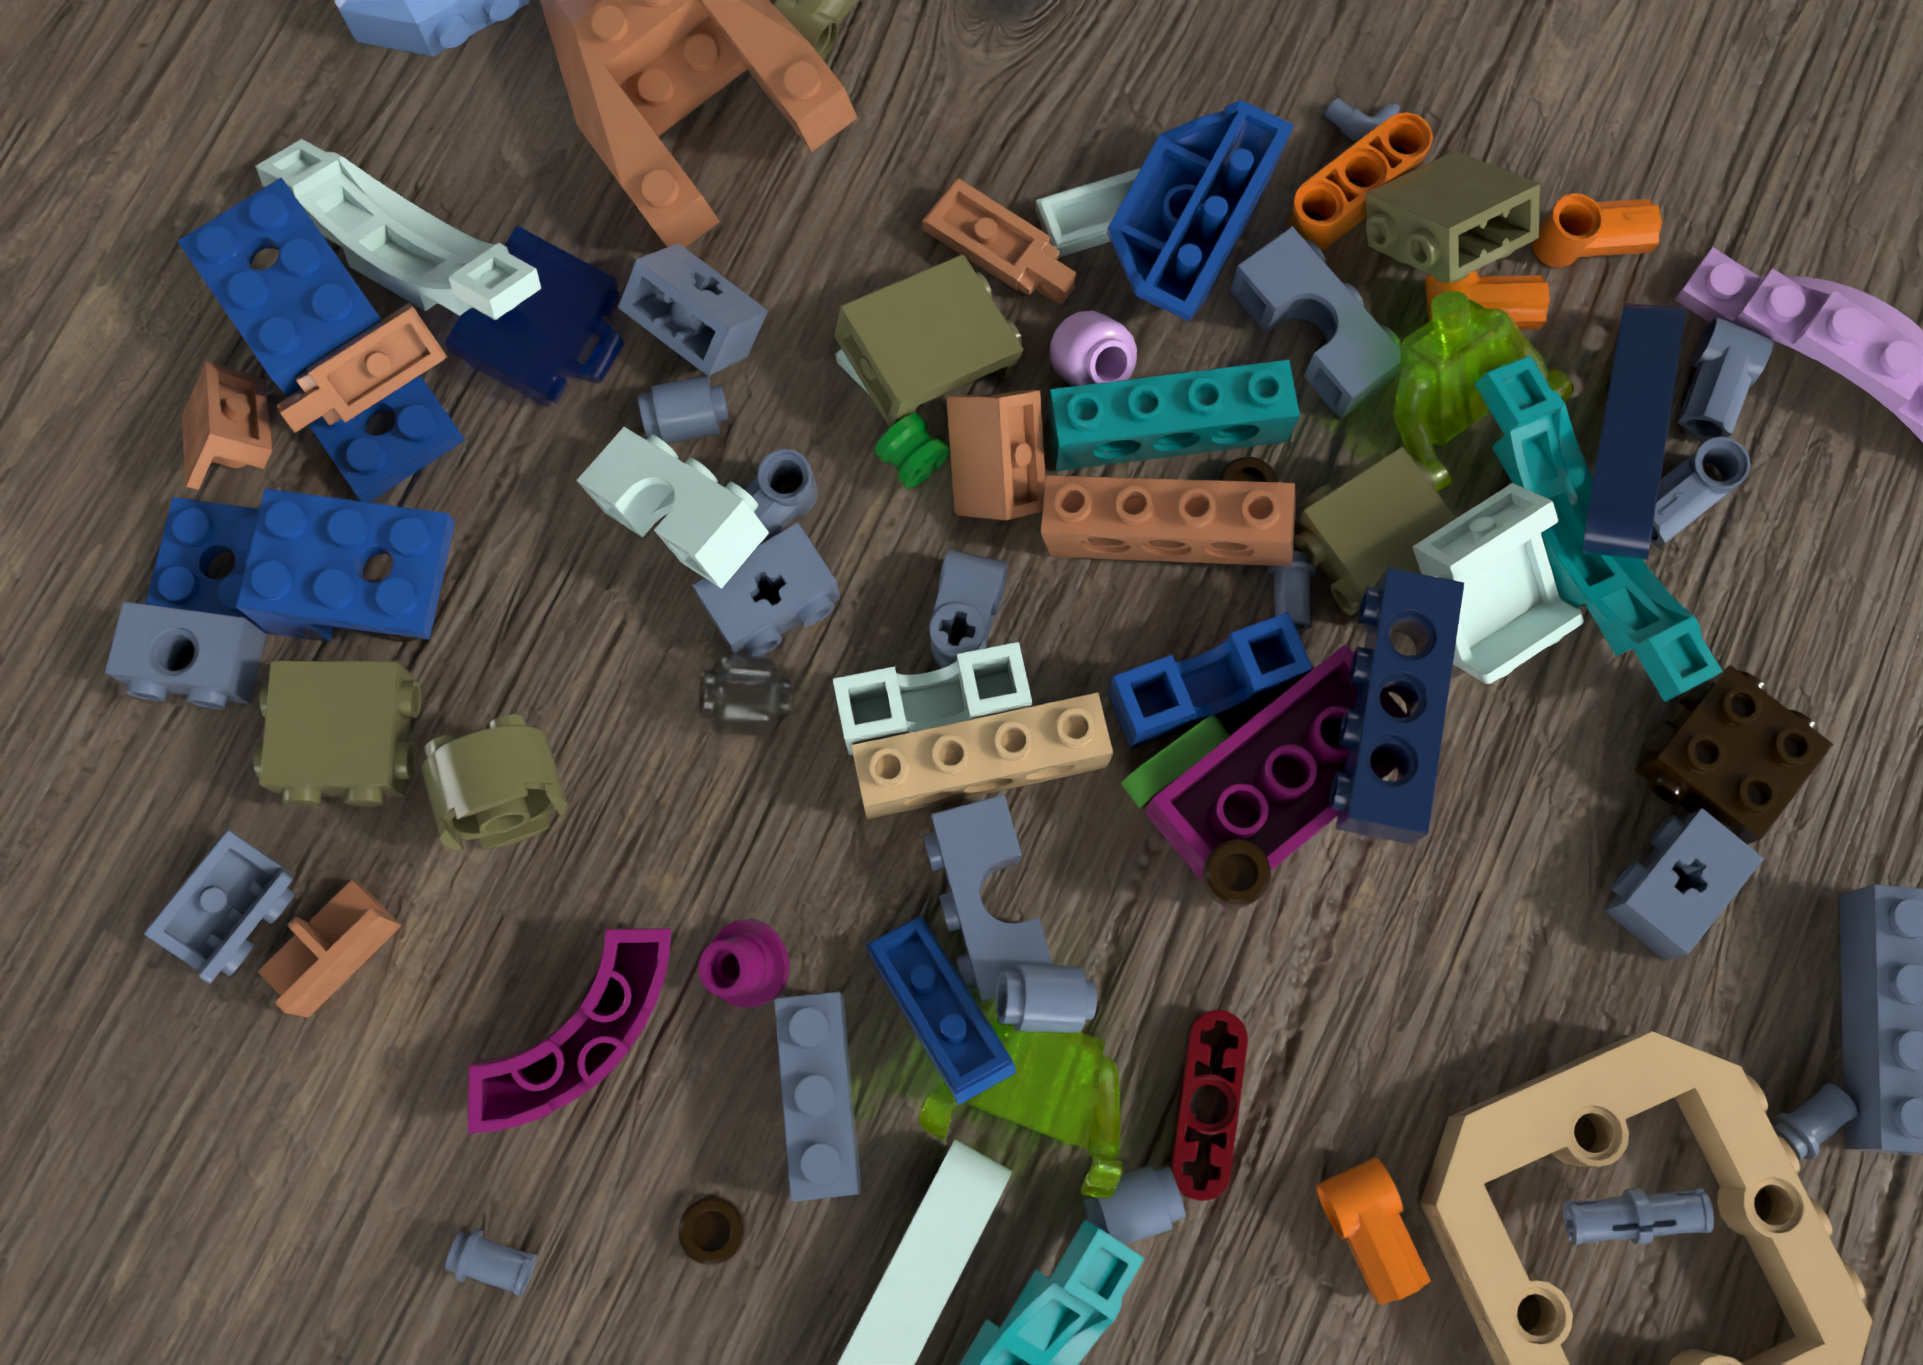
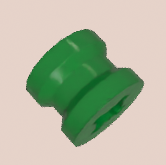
[874,413,950,489]

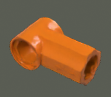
[1531,193,1662,268]
[1425,270,1550,342]
[1316,1157,1431,1305]

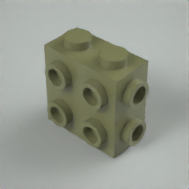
[1366,151,1540,283]
[1294,447,1462,626]
[254,661,421,807]

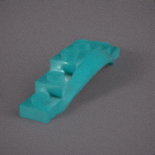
[1474,355,1723,702]
[959,1219,1145,1365]

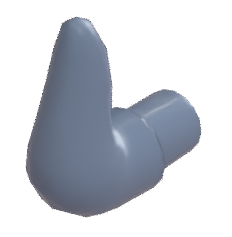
[1325,98,1400,142]

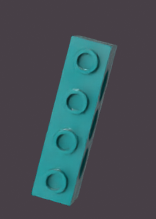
[1047,360,1300,471]

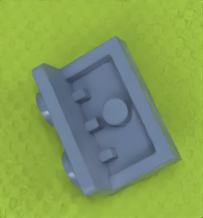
[144,828,295,984]

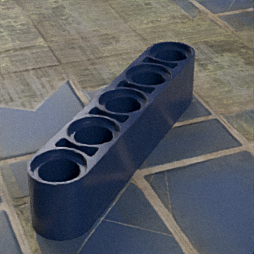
[1583,303,1687,560]

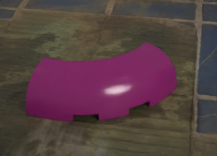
[468,928,671,1134]

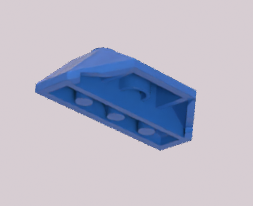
[1107,100,1294,321]

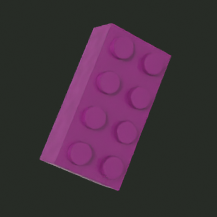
[1144,644,1407,909]

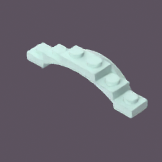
[256,139,541,320]

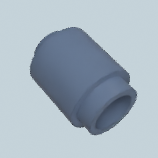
[638,375,729,444]
[996,964,1097,1033]
[1083,1165,1186,1245]

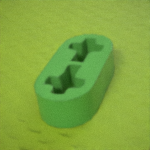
[1121,714,1231,809]

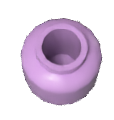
[1050,311,1137,387]

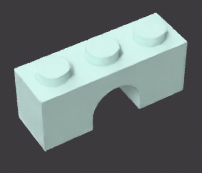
[576,427,769,589]
[833,642,1032,755]

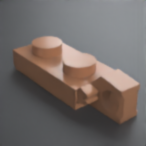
[922,178,1076,306]
[277,302,447,433]

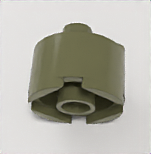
[422,714,568,850]

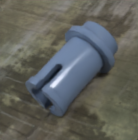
[1268,551,1316,631]
[1773,1083,1858,1161]
[445,1228,537,1297]

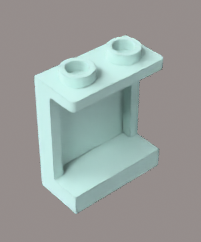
[1412,483,1584,684]

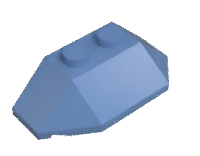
[334,0,530,57]

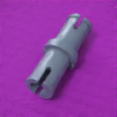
[1563,1187,1714,1245]

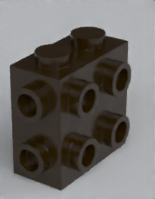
[1636,665,1834,845]

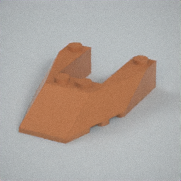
[540,0,857,248]

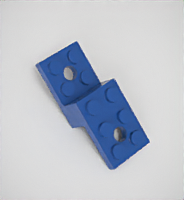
[178,177,465,502]
[145,489,455,642]

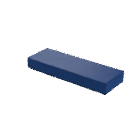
[866,915,1016,1105]

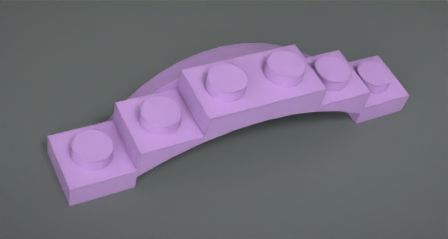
[1675,247,1923,443]

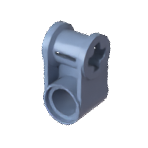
[929,549,1009,668]

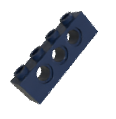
[1329,568,1465,845]

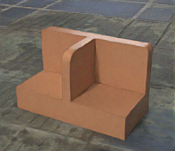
[182,361,272,490]
[947,390,1046,520]
[257,879,402,1018]

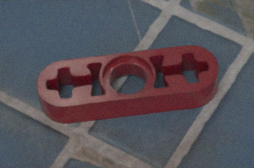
[1169,1010,1248,1201]

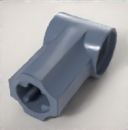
[1676,317,1774,441]
[1650,437,1751,548]
[745,449,818,546]

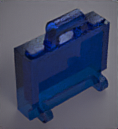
[445,226,625,408]

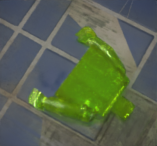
[1393,291,1574,492]
[918,1018,1123,1198]

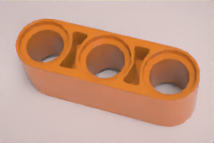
[1284,112,1433,251]

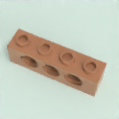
[1041,475,1296,566]

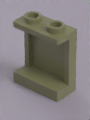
[834,254,1023,428]

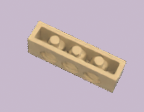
[851,692,1113,820]

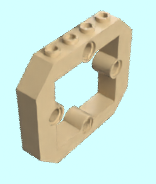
[1420,1031,1872,1365]

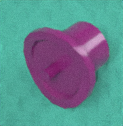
[698,918,790,1008]

